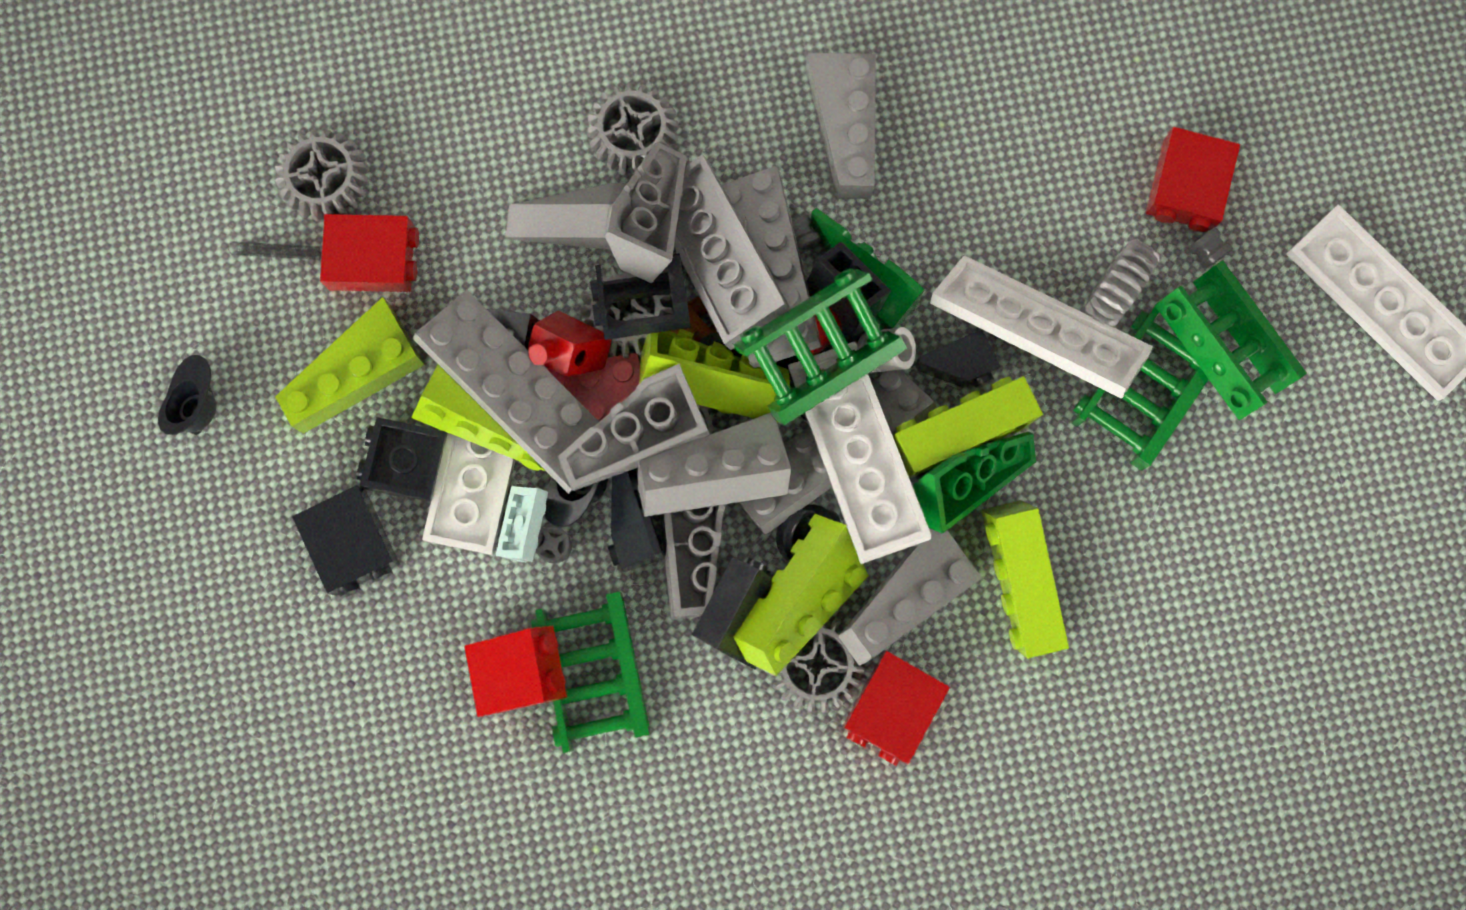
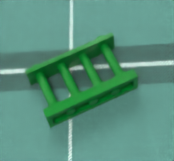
[1154,260,1307,421]
[733,268,907,425]
[1072,306,1209,471]
[531,591,651,754]

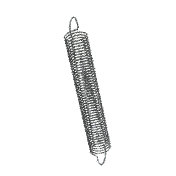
[228,242,321,260]

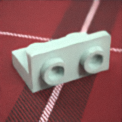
[496,486,548,563]

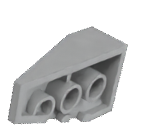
[605,142,687,283]
[505,182,627,250]

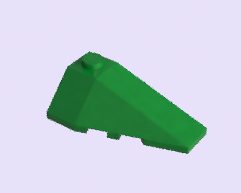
[811,208,925,330]
[912,431,1036,534]

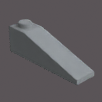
[558,364,710,491]

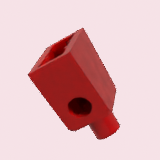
[528,311,612,376]

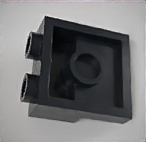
[356,417,447,502]

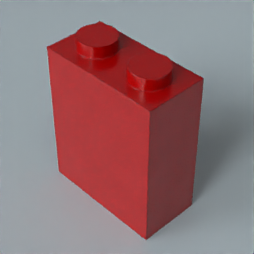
[1145,126,1241,232]
[320,214,419,292]
[464,626,567,717]
[842,651,950,767]

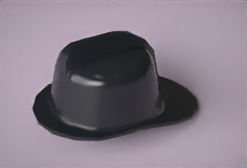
[158,355,217,435]
[544,478,608,527]

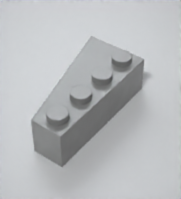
[806,52,876,199]
[638,413,791,516]
[660,504,725,620]
[838,528,982,666]

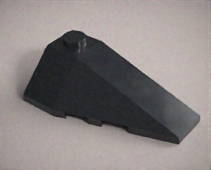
[608,469,664,572]

